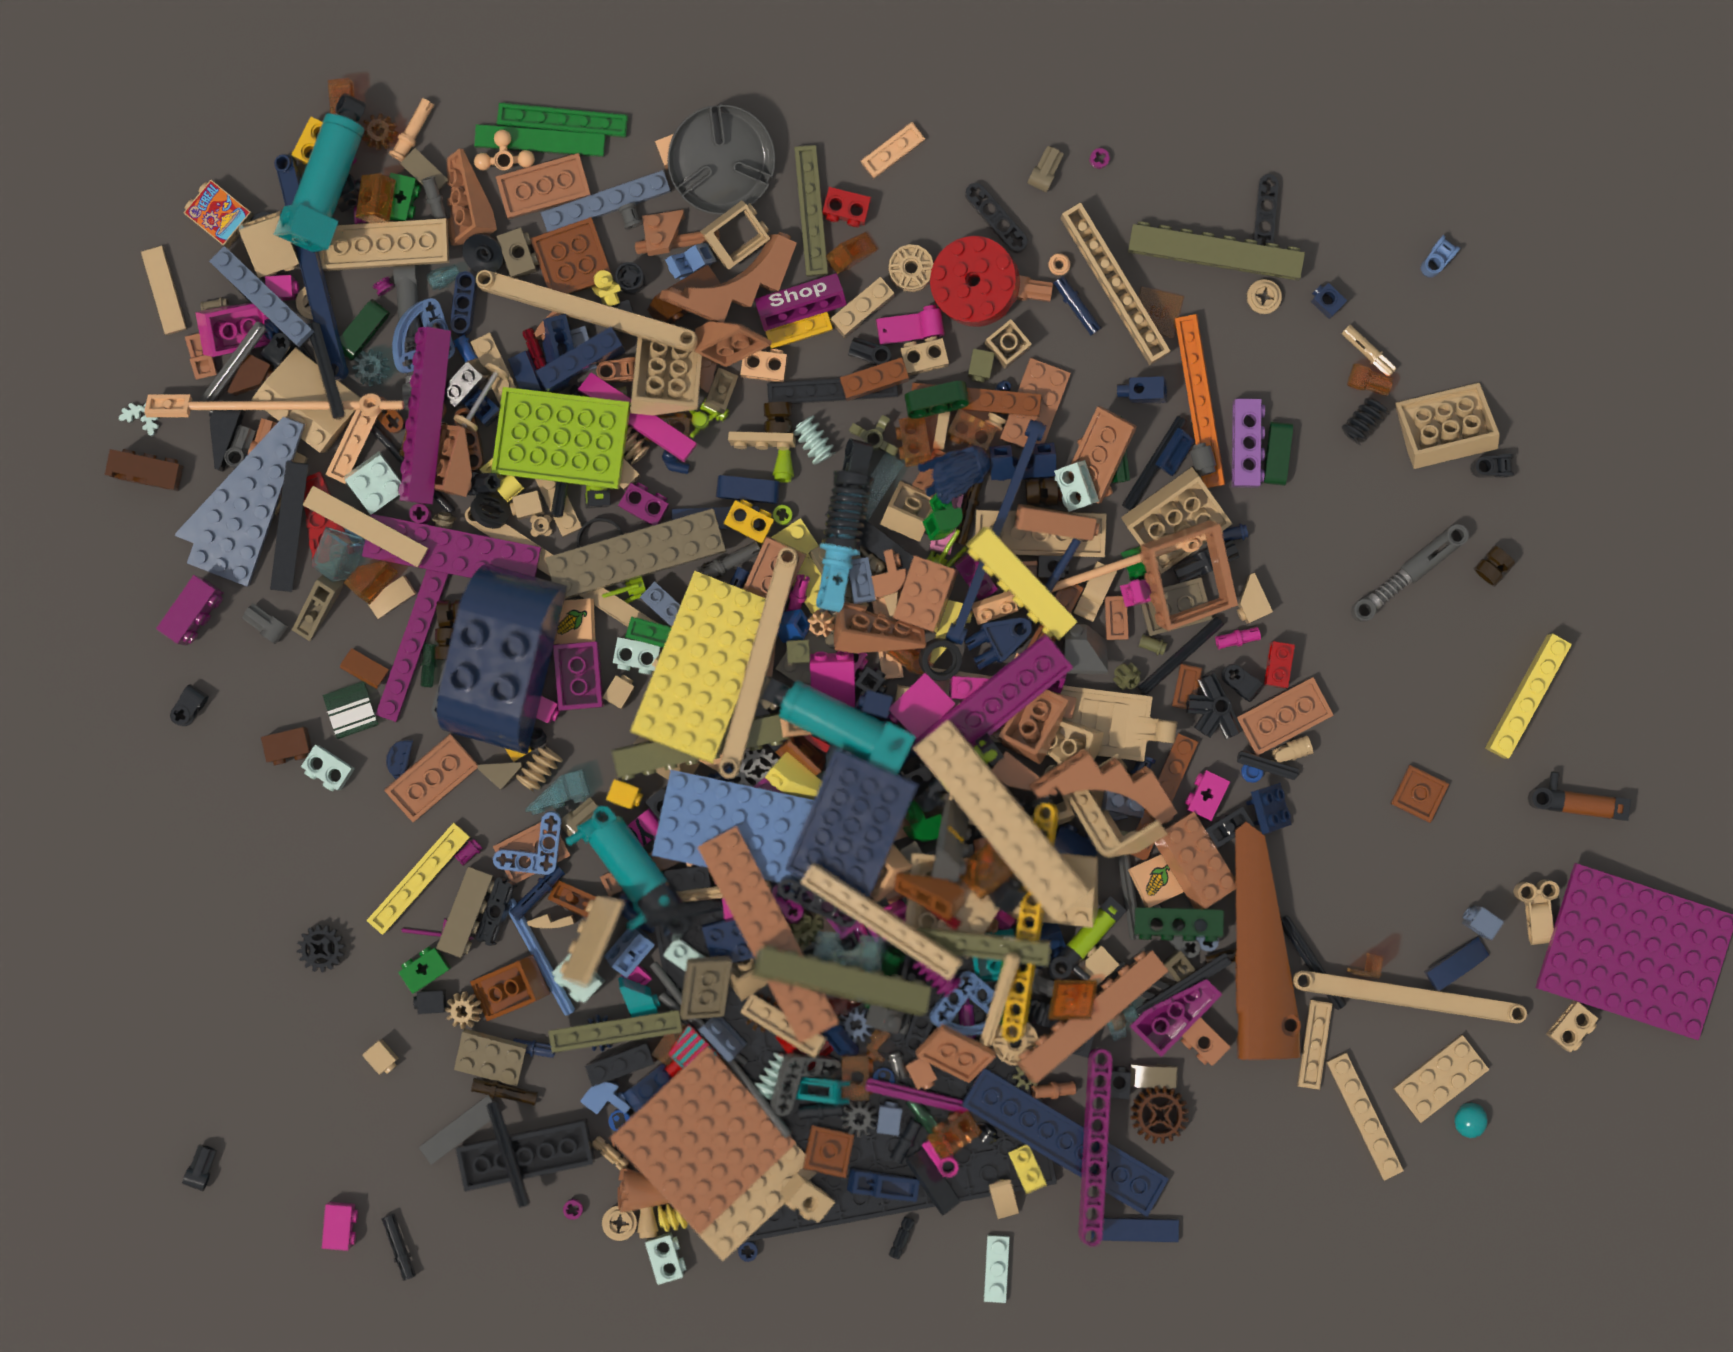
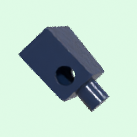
[1117,376,1167,403]

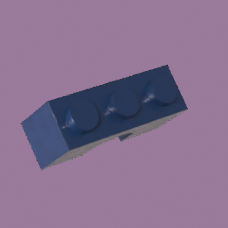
[989,442,1056,481]

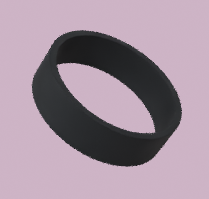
[577,518,624,548]

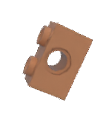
[1180,1018,1231,1066]

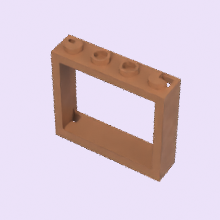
[1140,520,1238,631]

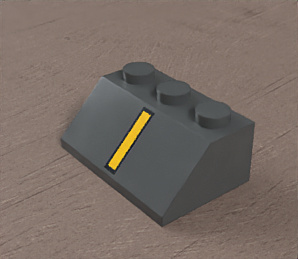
[932,799,971,882]

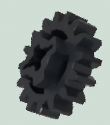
[296,925,345,972]

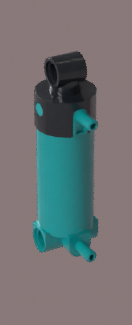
[566,806,688,941]

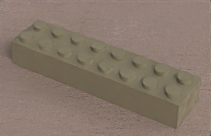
[545,509,726,600]

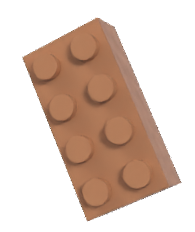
[1155,812,1236,909]

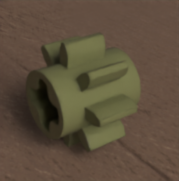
[1113,662,1141,690]
[1012,1066,1037,1090]

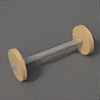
[454,363,509,432]

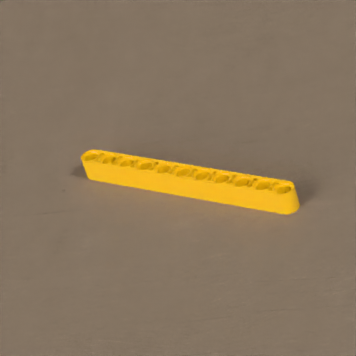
[1002,803,1059,1042]

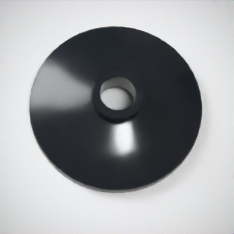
[462,233,504,273]

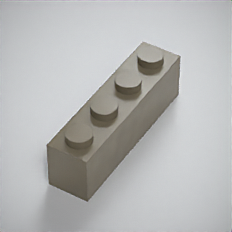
[436,866,495,958]

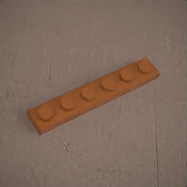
[912,383,1042,417]
[1130,733,1198,861]

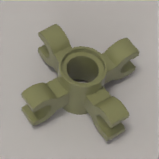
[849,415,899,457]

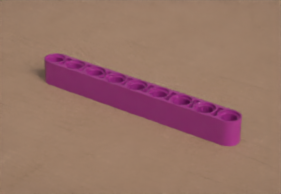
[1078,1048,1112,1247]

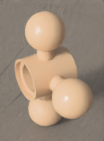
[474,130,535,170]

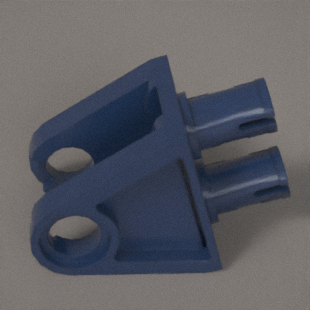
[964,618,1032,670]

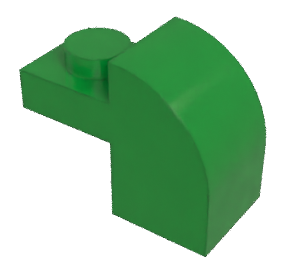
[923,493,962,541]
[903,800,942,842]

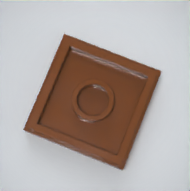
[1390,765,1449,823]
[802,1125,854,1178]

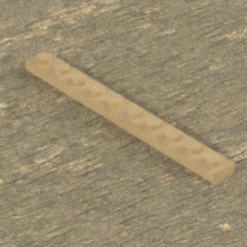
[471,333,582,537]

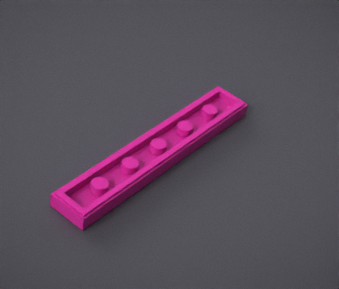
[578,373,697,462]

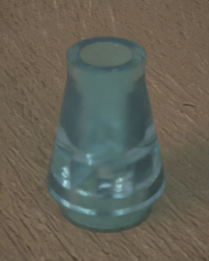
[426,264,459,291]

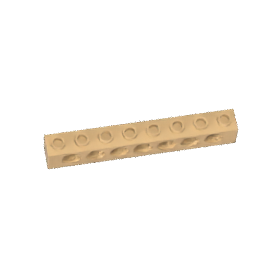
[1061,203,1170,366]

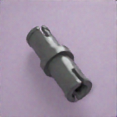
[421,176,448,219]

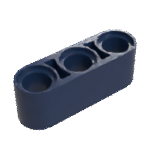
[450,271,478,336]
[716,475,780,504]

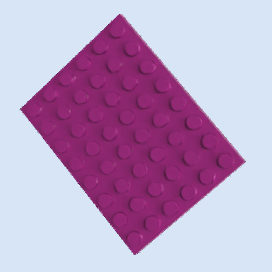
[1535,863,1733,1041]

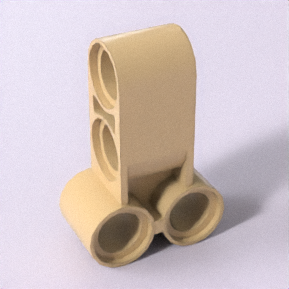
[1514,879,1559,945]

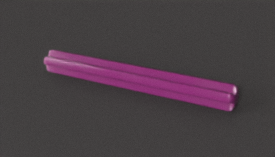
[865,1078,969,1114]

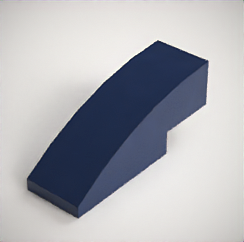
[1424,937,1489,991]
[847,1169,920,1202]

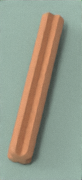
[635,230,720,254]

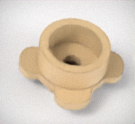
[530,515,552,537]

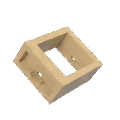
[700,201,770,270]

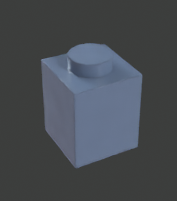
[877,1101,902,1136]

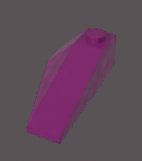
[1130,979,1222,1057]

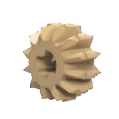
[445,991,483,1029]

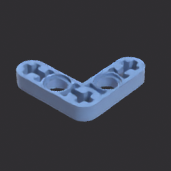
[493,811,562,875]

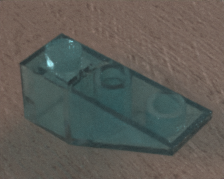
[525,770,591,815]

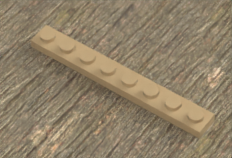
[801,863,962,980]

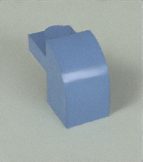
[665,242,717,280]
[580,1080,631,1114]

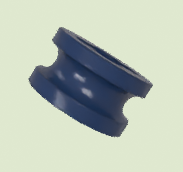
[263,319,280,341]
[738,1241,758,1262]

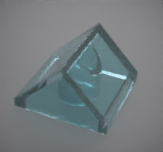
[311,527,366,582]

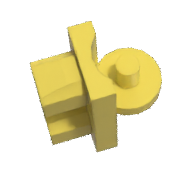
[592,270,621,306]

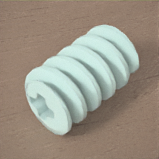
[793,415,836,465]
[754,1053,796,1100]

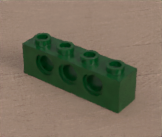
[1134,908,1223,942]

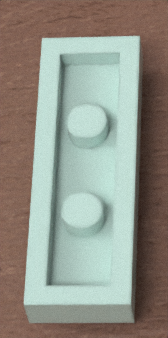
[984,1235,1009,1303]

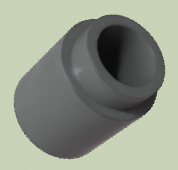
[1190,443,1217,476]

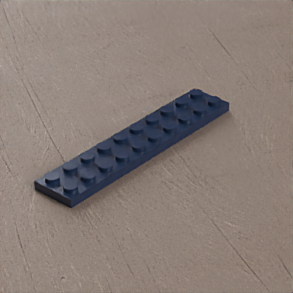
[961,1068,1169,1217]

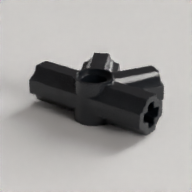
[1186,672,1243,739]

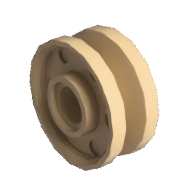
[889,244,934,292]
[992,1022,1038,1065]

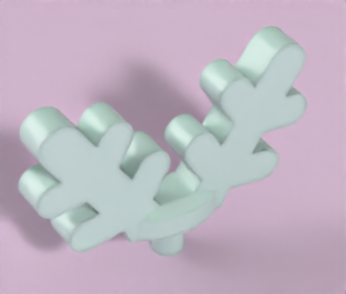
[119,403,159,436]

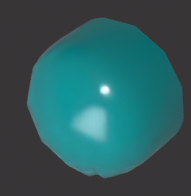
[1454,1102,1488,1138]

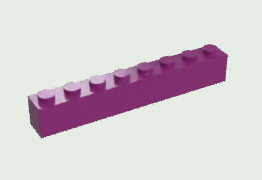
[398,327,451,504]

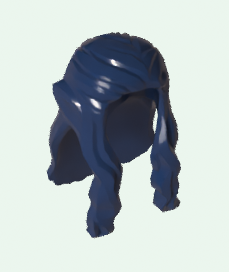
[918,445,990,504]

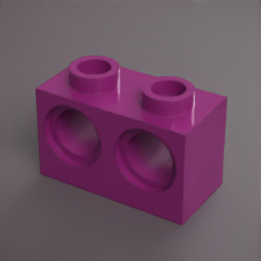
[618,482,670,526]

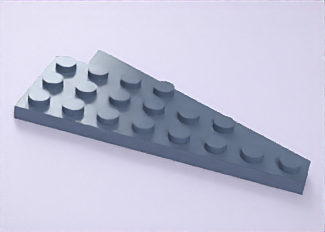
[175,416,305,587]

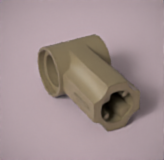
[1027,146,1064,193]
[561,797,599,837]

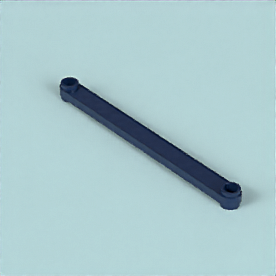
[274,154,349,381]
[945,419,1047,645]

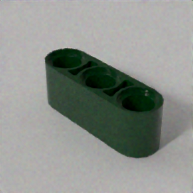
[340,299,390,361]
[904,380,969,419]
[1263,421,1293,486]

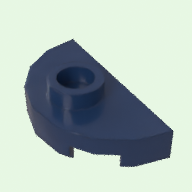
[386,739,413,779]

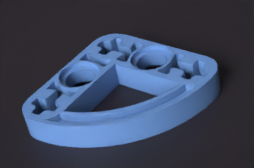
[392,298,455,373]
[930,971,995,1035]

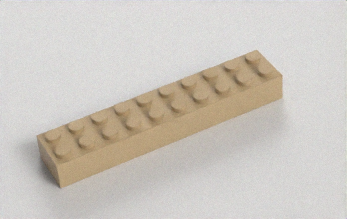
[914,720,1091,921]

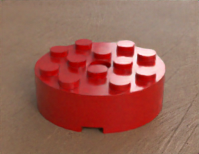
[930,236,1020,327]

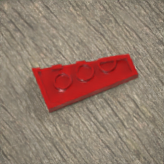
[303,471,354,568]

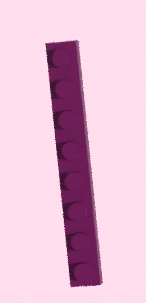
[376,570,449,722]

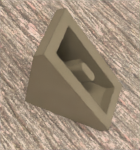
[478,762,524,790]
[1163,950,1196,983]

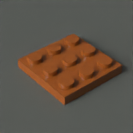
[530,217,613,295]

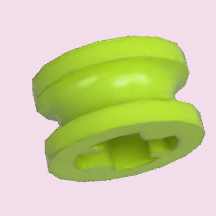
[773,505,792,525]

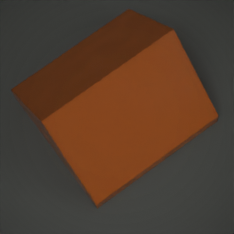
[775,736,826,776]

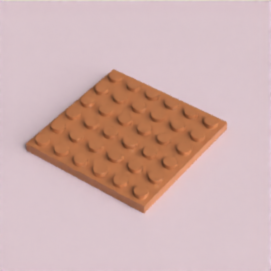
[609,1046,796,1235]

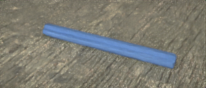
[508,898,575,1016]

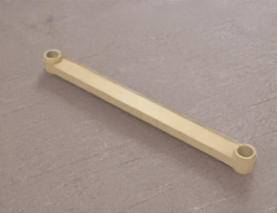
[476,270,698,351]
[465,507,657,627]
[719,547,798,778]
[1292,970,1527,1023]

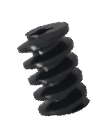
[1342,398,1389,445]

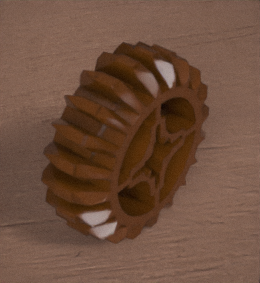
[1130,1086,1189,1144]

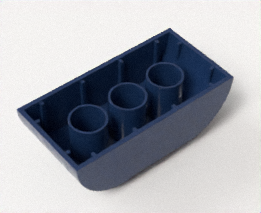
[437,564,567,754]

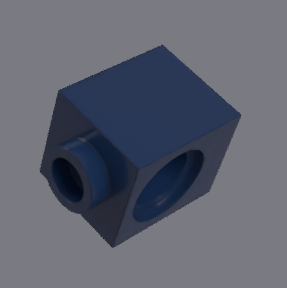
[1310,283,1347,319]

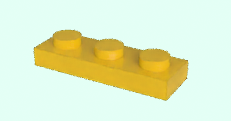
[765,312,833,349]

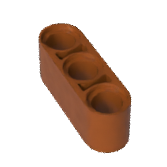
[454,408,485,472]

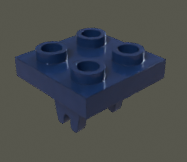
[1246,783,1292,834]
[702,917,755,963]

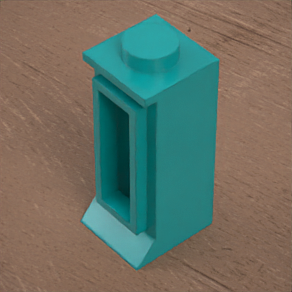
[795,1076,851,1105]

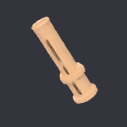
[389,98,434,162]

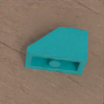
[618,977,661,1017]

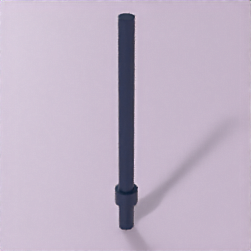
[1012,538,1081,654]

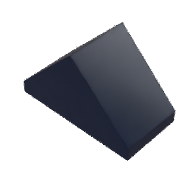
[464,389,500,427]

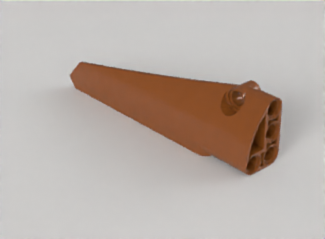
[1235,822,1301,1060]

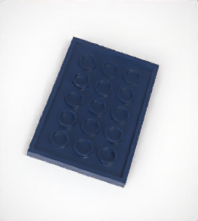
[785,748,918,898]

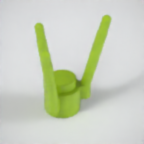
[689,410,718,438]
[927,530,967,568]
[602,577,646,604]

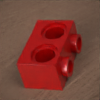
[823,187,871,228]
[1263,641,1295,689]

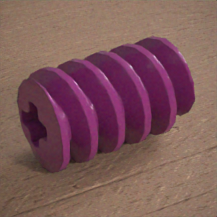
[913,960,961,997]

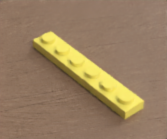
[366,823,470,935]

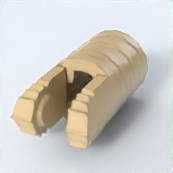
[1271,735,1314,763]

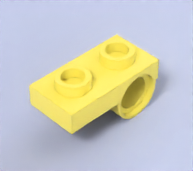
[480,458,525,503]
[1008,1145,1047,1194]

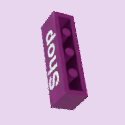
[754,273,847,331]

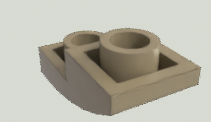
[400,148,449,190]
[1130,1063,1178,1089]

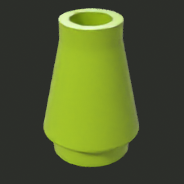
[772,450,794,483]

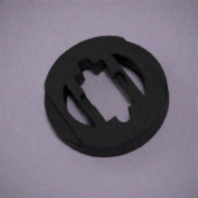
[470,493,510,529]

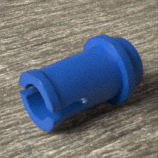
[453,335,478,363]

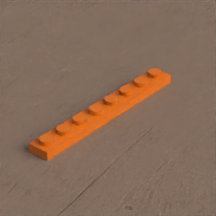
[1175,314,1226,488]

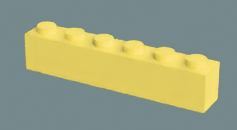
[966,526,1077,640]
[1485,634,1572,759]

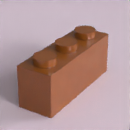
[840,357,909,401]

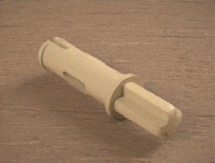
[1341,324,1396,376]

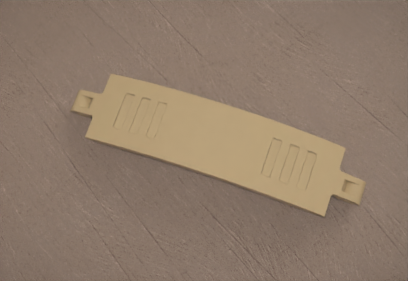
[895,668,1177,762]

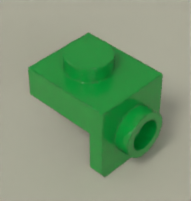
[1121,546,1147,582]

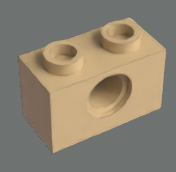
[780,1172,835,1223]

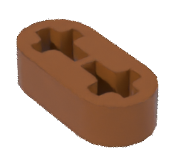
[377,397,405,434]

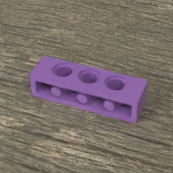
[1232,399,1265,488]

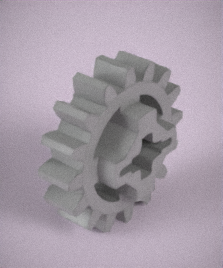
[736,749,779,787]

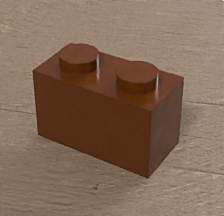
[261,727,312,766]

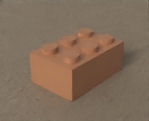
[893,556,958,632]

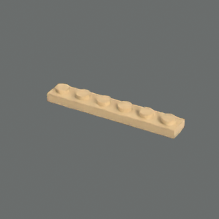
[1326,1052,1404,1181]

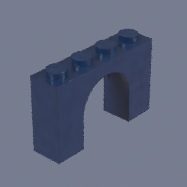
[536,327,626,393]

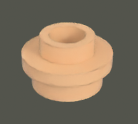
[1048,254,1070,276]

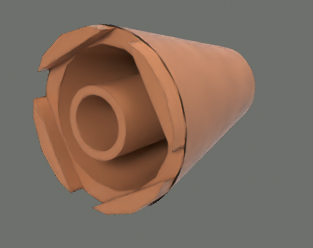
[617,1168,669,1212]

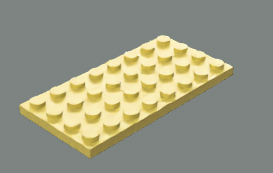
[630,571,766,764]

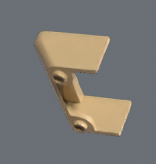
[1066,754,1167,857]

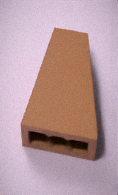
[1014,504,1099,541]

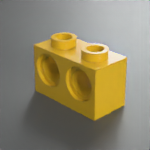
[292,117,322,165]
[723,499,774,544]
[606,779,643,809]

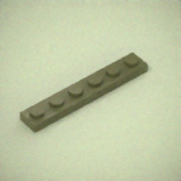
[794,145,828,277]
[917,927,1050,966]
[549,1010,683,1053]

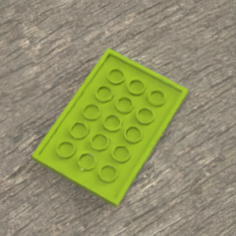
[491,387,631,489]

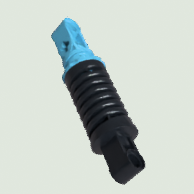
[816,438,875,612]

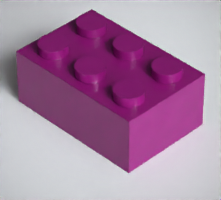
[156,575,224,646]
[553,641,604,711]

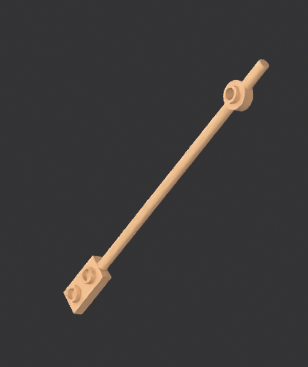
[144,394,404,417]
[972,526,1223,625]

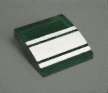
[323,681,379,739]

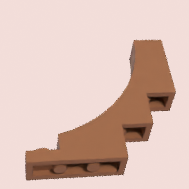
[659,232,797,323]
[1029,749,1177,824]

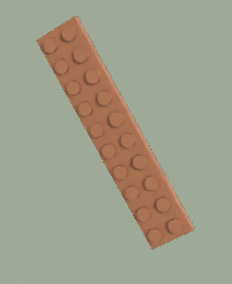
[697,827,839,1044]

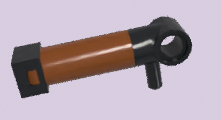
[1528,771,1631,821]

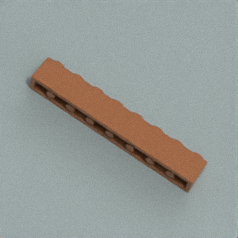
[1016,950,1168,1083]

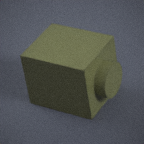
[968,348,995,383]
[787,640,810,664]

